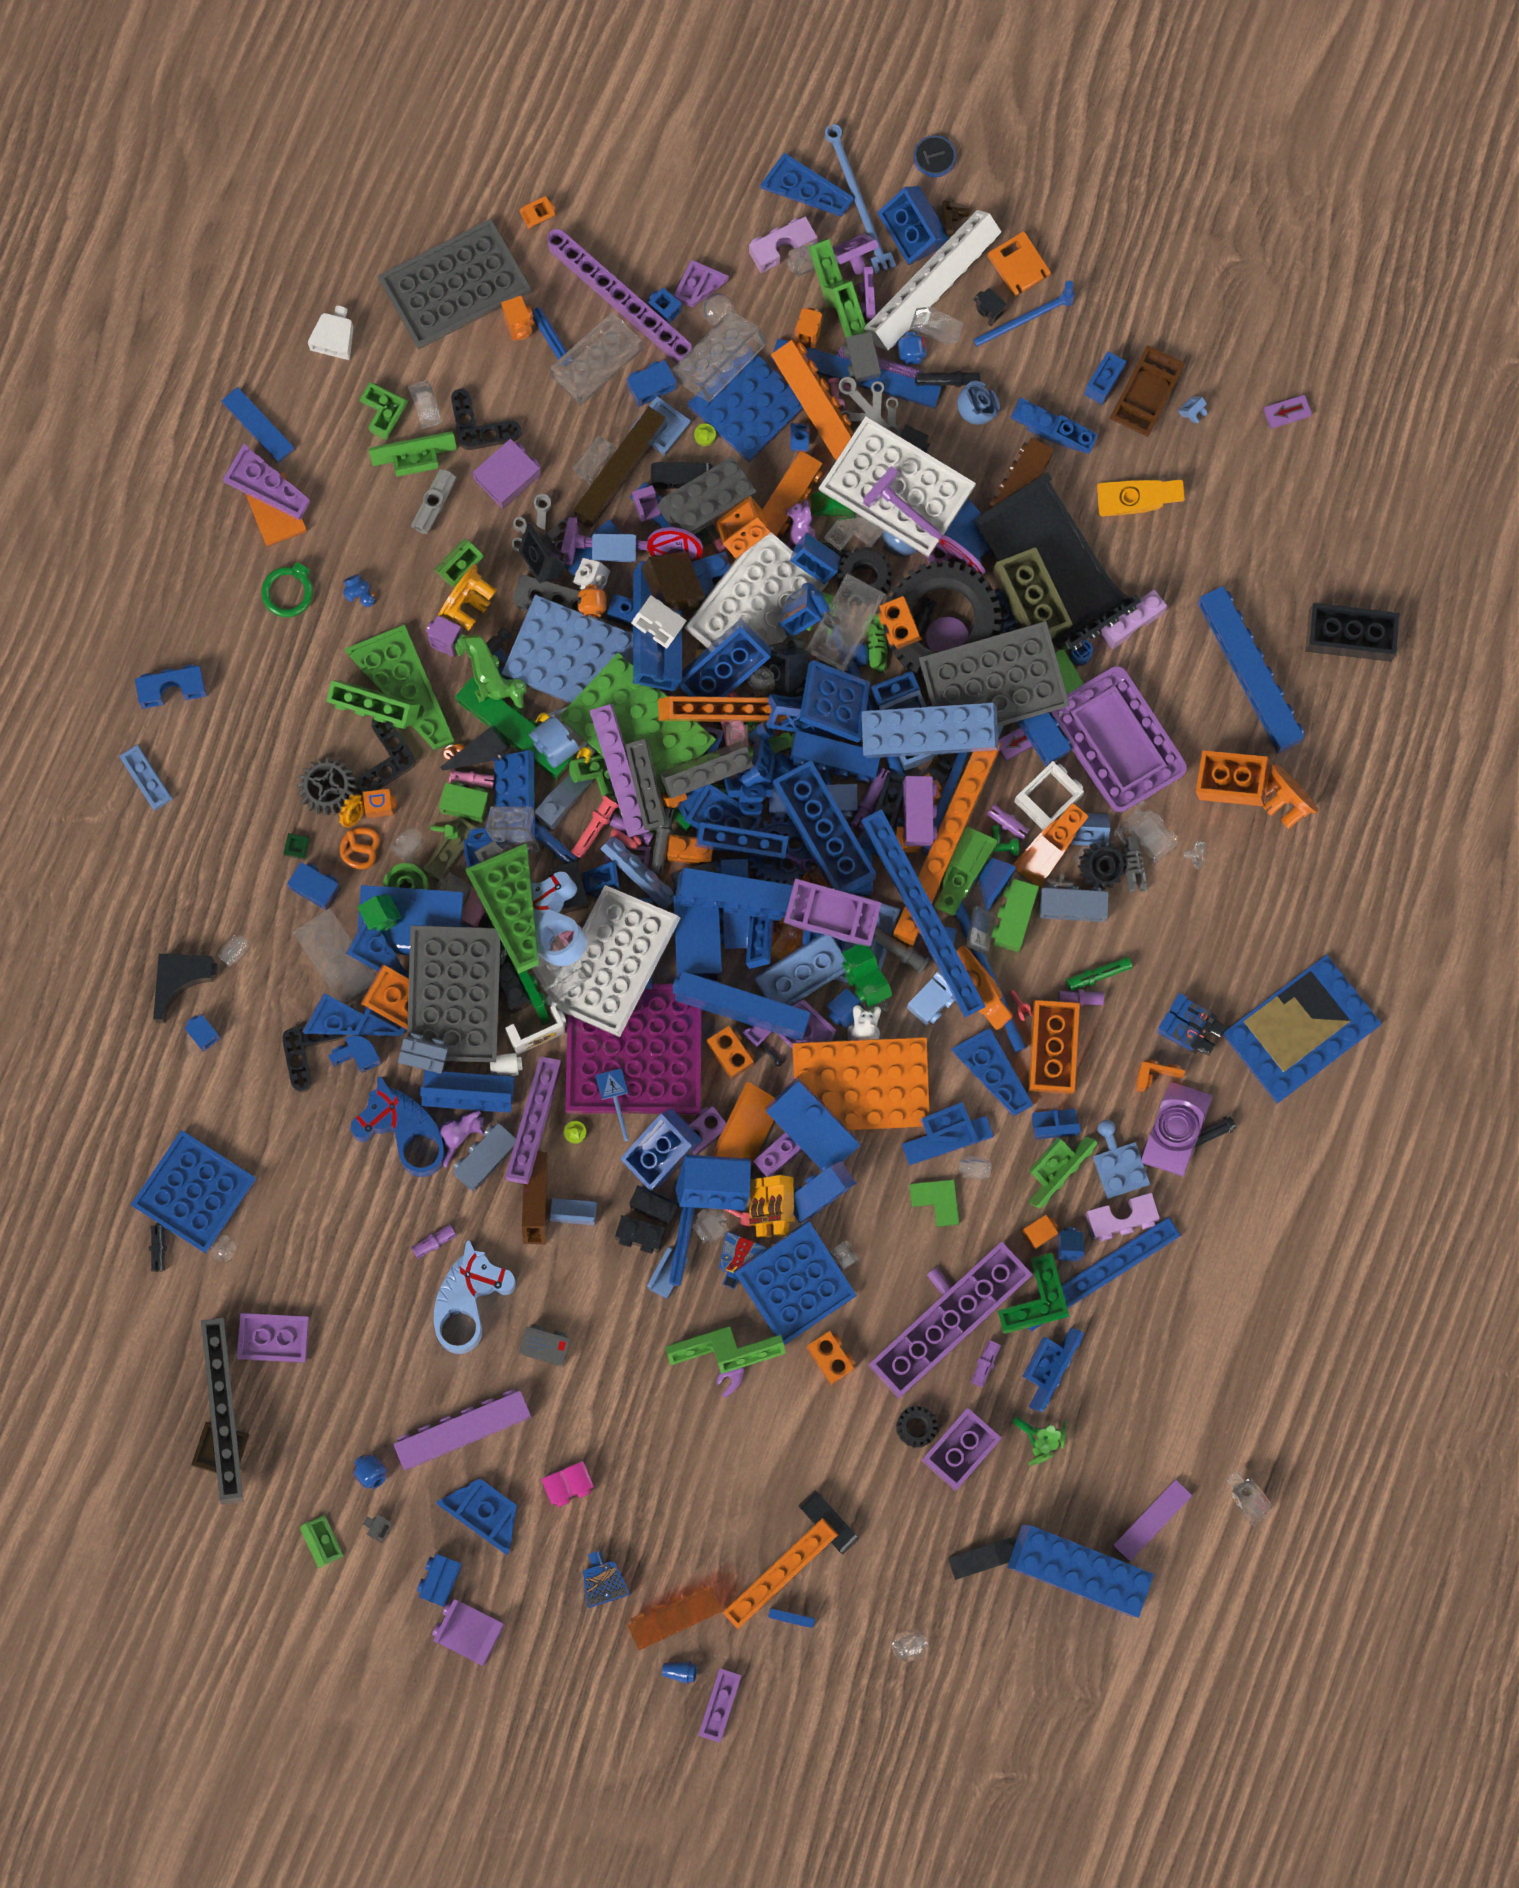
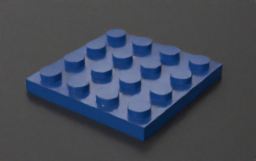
[687,345,804,463]
[131,1130,256,1254]
[733,1220,857,1345]

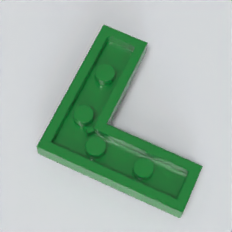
[998,1253,1070,1334]

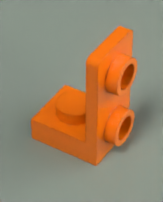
[1135,1059,1186,1092]

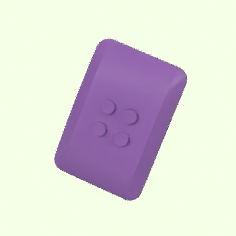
[1051,667,1187,812]

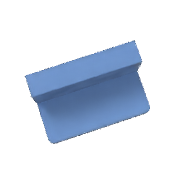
[592,534,638,562]
[1070,813,1110,846]
[549,1198,597,1225]
[647,1246,689,1299]

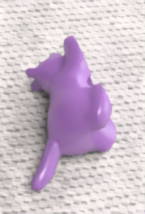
[786,500,816,549]
[438,1110,484,1168]

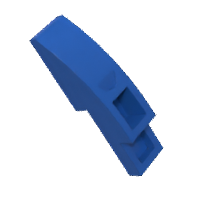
[1010,397,1098,454]

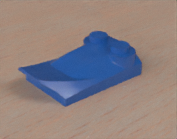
[678,784,762,855]

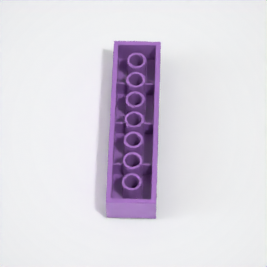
[868,1241,1033,1399]

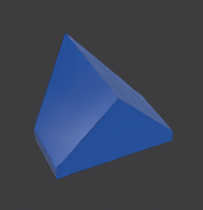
[582,862,619,899]

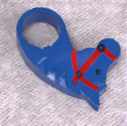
[351,1076,445,1177]

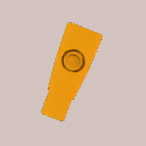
[1097,480,1185,517]

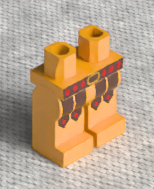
[749,1175,795,1238]

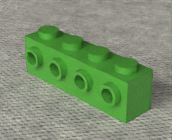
[326,680,420,729]

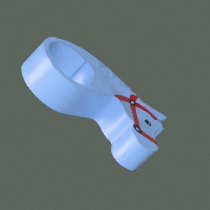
[531,872,587,966]
[434,1240,516,1354]

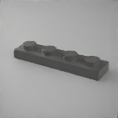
[625,739,668,831]

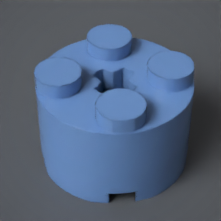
[529,715,579,768]

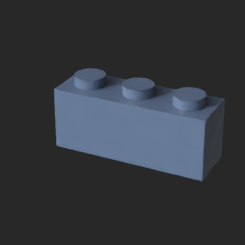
[1039,885,1108,922]
[453,1123,516,1193]

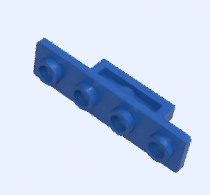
[1022,1328,1084,1412]

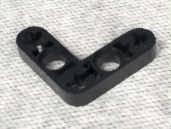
[451,389,521,450]
[357,718,415,793]
[282,1025,345,1093]

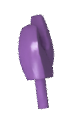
[716,1368,744,1398]

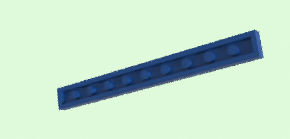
[861,809,985,1018]

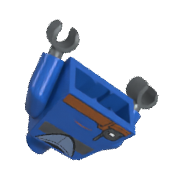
[778,583,840,649]

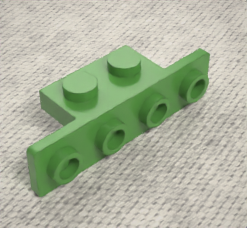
[369,431,457,477]
[1028,1137,1098,1208]

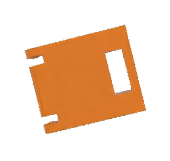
[987,231,1051,297]

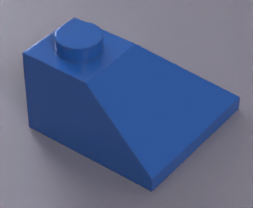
[978,858,1016,912]

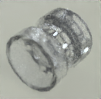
[829,1240,860,1271]

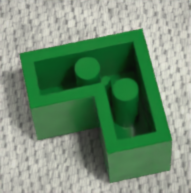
[841,944,892,1008]

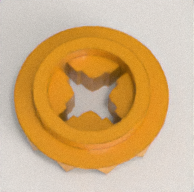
[339,794,365,828]

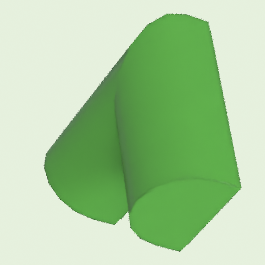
[360,382,408,440]
[569,755,615,799]

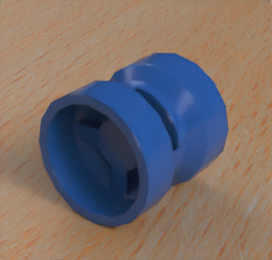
[1069,640,1093,666]

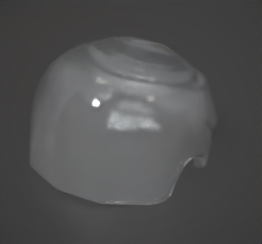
[700,293,734,325]

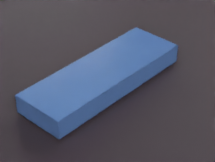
[119,744,173,811]

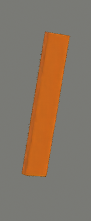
[722,1518,839,1629]

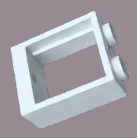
[1014,761,1084,830]

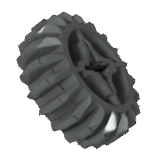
[297,757,357,817]

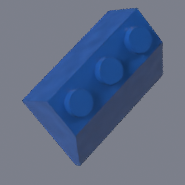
[877,186,950,265]
[675,1154,751,1211]

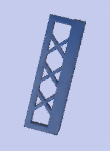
[766,694,847,739]

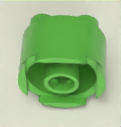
[383,863,429,890]

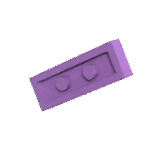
[698,1669,742,1743]

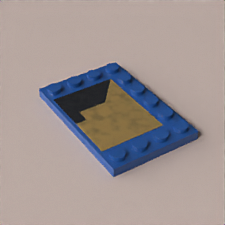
[1222,955,1382,1104]

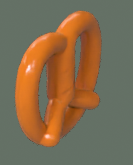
[340,828,380,869]

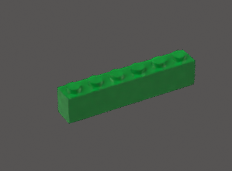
[455,677,574,781]

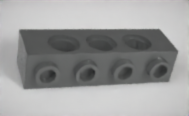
[513,574,600,620]

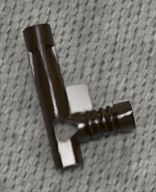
[942,200,969,236]

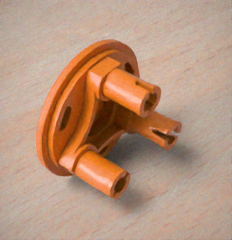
[1263,763,1319,829]

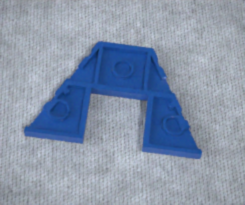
[302,921,409,1036]

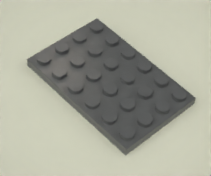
[378,219,531,350]
[919,621,1070,727]
[407,925,500,1062]

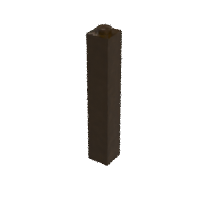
[574,406,668,527]

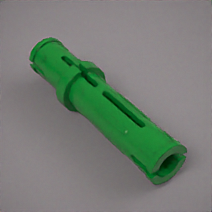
[1066,956,1133,991]

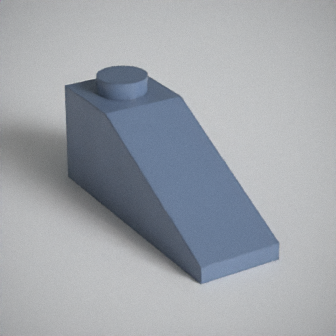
[535,774,594,831]

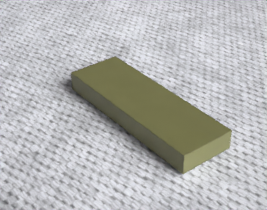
[422,816,477,883]

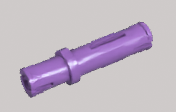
[850,767,891,831]

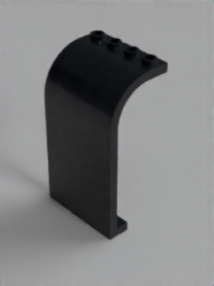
[971,472,1141,651]

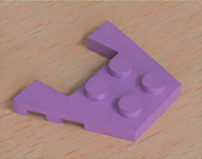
[743,1000,836,1081]

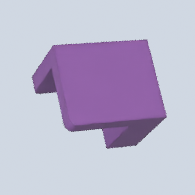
[632,485,661,522]

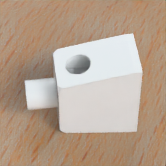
[308,306,353,360]

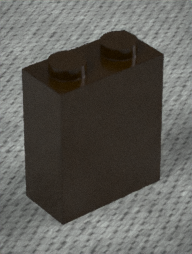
[641,551,705,612]

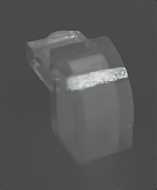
[408,380,443,429]

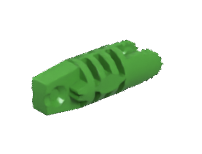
[868,616,888,673]

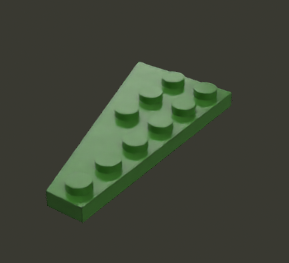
[466,843,539,974]

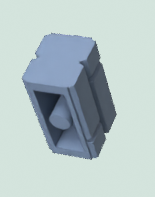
[398,1032,448,1074]

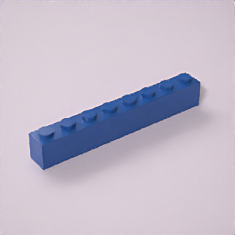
[1197,586,1304,754]

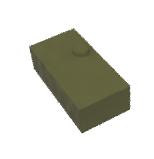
[992,547,1072,639]

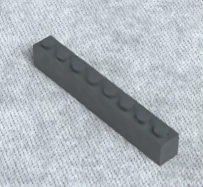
[201,1318,244,1505]

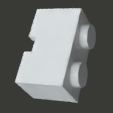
[631,595,686,649]

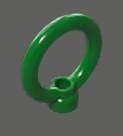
[261,562,313,618]

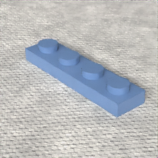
[601,836,676,910]

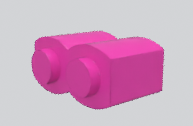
[541,1461,594,1508]

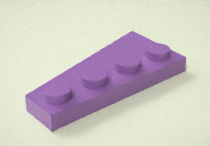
[223,443,310,520]

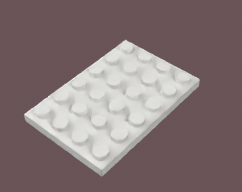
[819,416,976,557]
[683,533,829,683]
[546,885,680,1037]

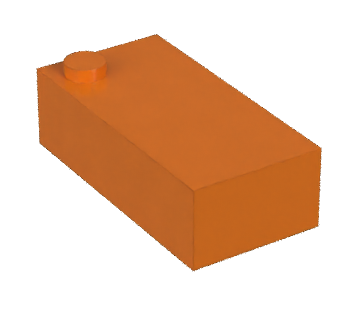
[1028,1000,1080,1094]

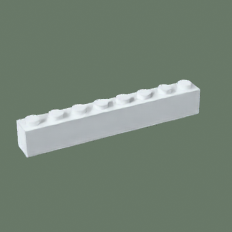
[864,210,1001,350]

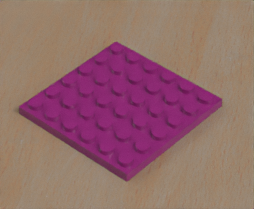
[565,984,701,1114]

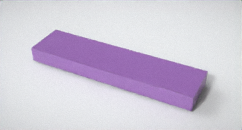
[1113,1480,1192,1562]

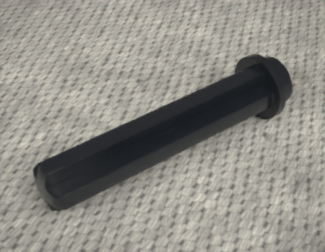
[1194,1116,1236,1148]

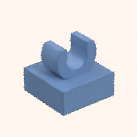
[1177,396,1207,423]

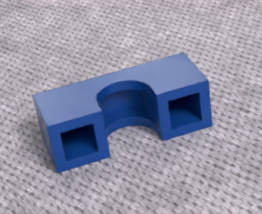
[135,665,207,709]

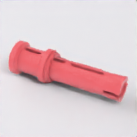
[571,795,619,859]

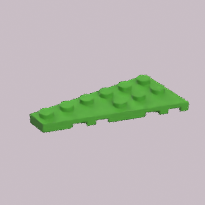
[344,624,455,751]

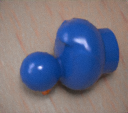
[343,574,376,607]

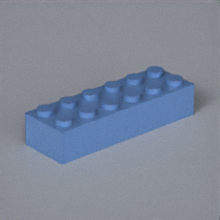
[862,703,999,758]

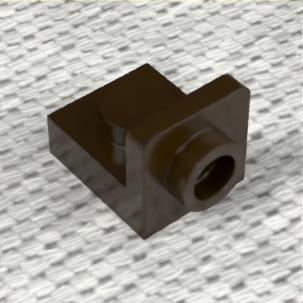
[921,756,952,786]

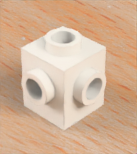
[573,558,610,590]

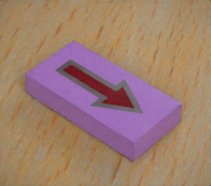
[1263,395,1312,429]
[998,728,1033,761]

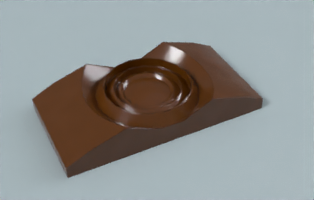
[1110,345,1186,437]

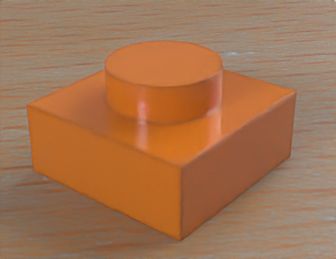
[661,792,687,808]

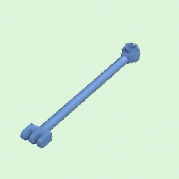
[825,124,896,274]

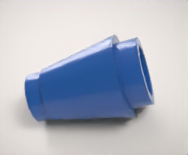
[662,1661,697,1684]

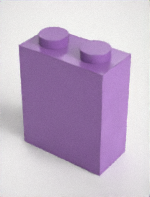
[472,439,541,509]

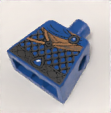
[583,1551,630,1608]

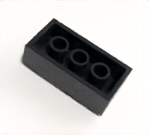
[1305,603,1400,662]

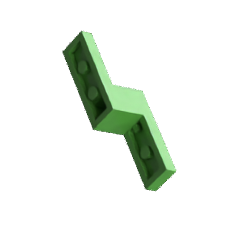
[808,238,867,338]
[665,1326,786,1374]

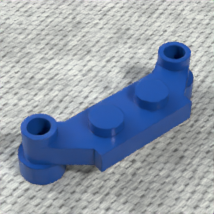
[742,721,775,787]

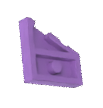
[674,260,729,308]

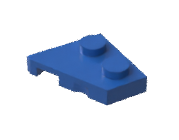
[920,1102,979,1144]

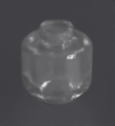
[892,1628,928,1662]

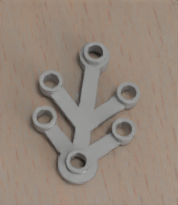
[839,377,901,437]
[511,494,567,576]

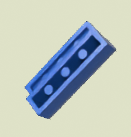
[420,1070,515,1113]

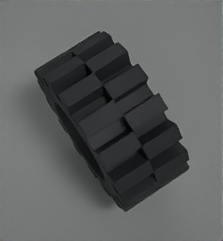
[896,1406,938,1448]

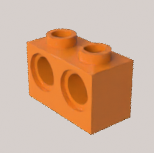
[878,596,922,650]
[707,1026,755,1080]
[806,1331,855,1385]

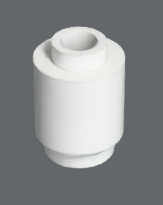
[490,1053,523,1076]

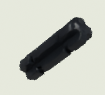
[486,627,511,655]

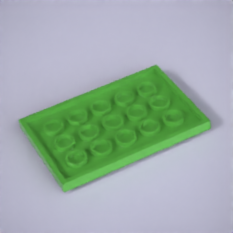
[559,653,716,794]

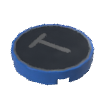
[914,135,956,178]

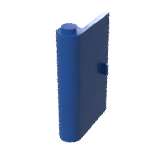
[354,885,464,956]

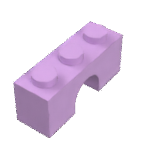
[749,216,817,273]
[1100,590,1167,650]
[1085,1193,1160,1242]

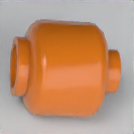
[578,585,606,618]

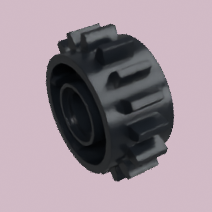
[1078,841,1126,890]

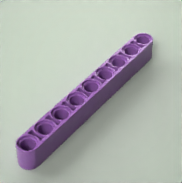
[547,229,692,365]

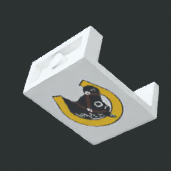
[506,1005,567,1055]

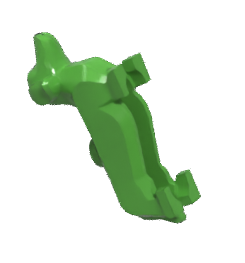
[454,634,527,708]

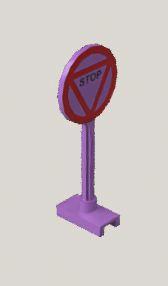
[863,466,985,576]
[561,517,703,565]

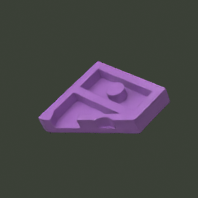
[859,267,875,323]

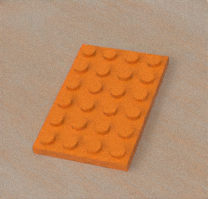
[792,1037,929,1130]

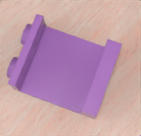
[432,1599,505,1666]

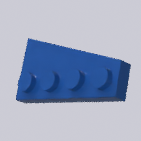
[760,153,854,217]
[951,1028,1033,1117]

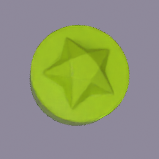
[694,424,716,446]
[564,1121,586,1144]

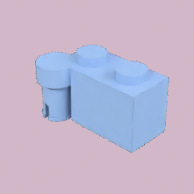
[907,970,955,1026]

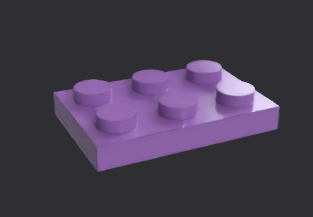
[237,1313,309,1363]

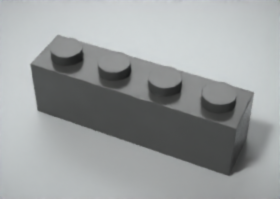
[659,742,753,798]

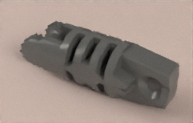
[1122,836,1147,892]

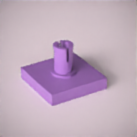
[832,233,879,275]

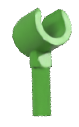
[430,825,458,839]

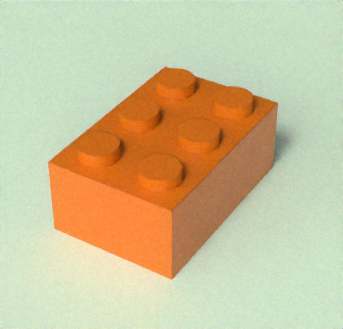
[1196,750,1271,806]

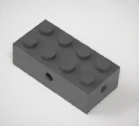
[657,456,756,534]

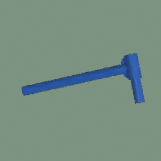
[973,281,1075,347]

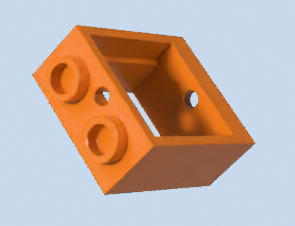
[716,496,771,558]

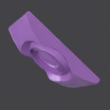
[784,879,882,946]
[1141,1082,1213,1177]

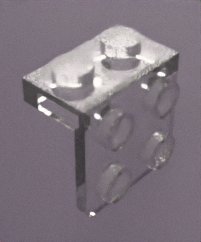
[485,807,540,854]

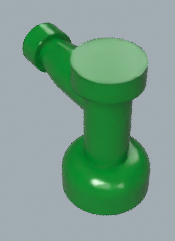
[991,825,1019,855]

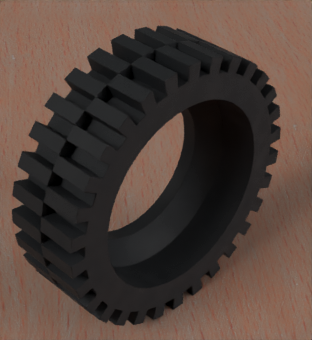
[883,561,1004,680]

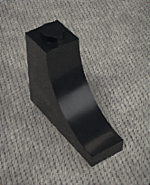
[153,953,218,1023]

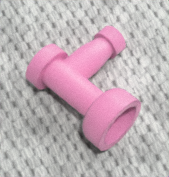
[827,378,851,411]

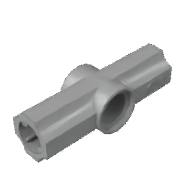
[411,469,457,535]

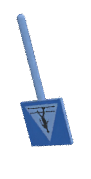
[595,1069,629,1141]

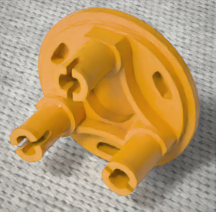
[438,563,497,632]

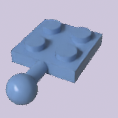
[1093,1120,1150,1199]

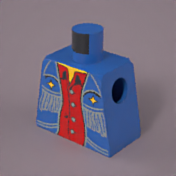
[719,1232,767,1289]

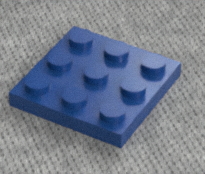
[799,660,871,742]

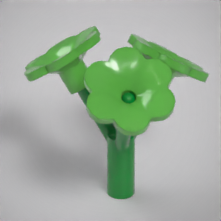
[1012,1416,1068,1467]

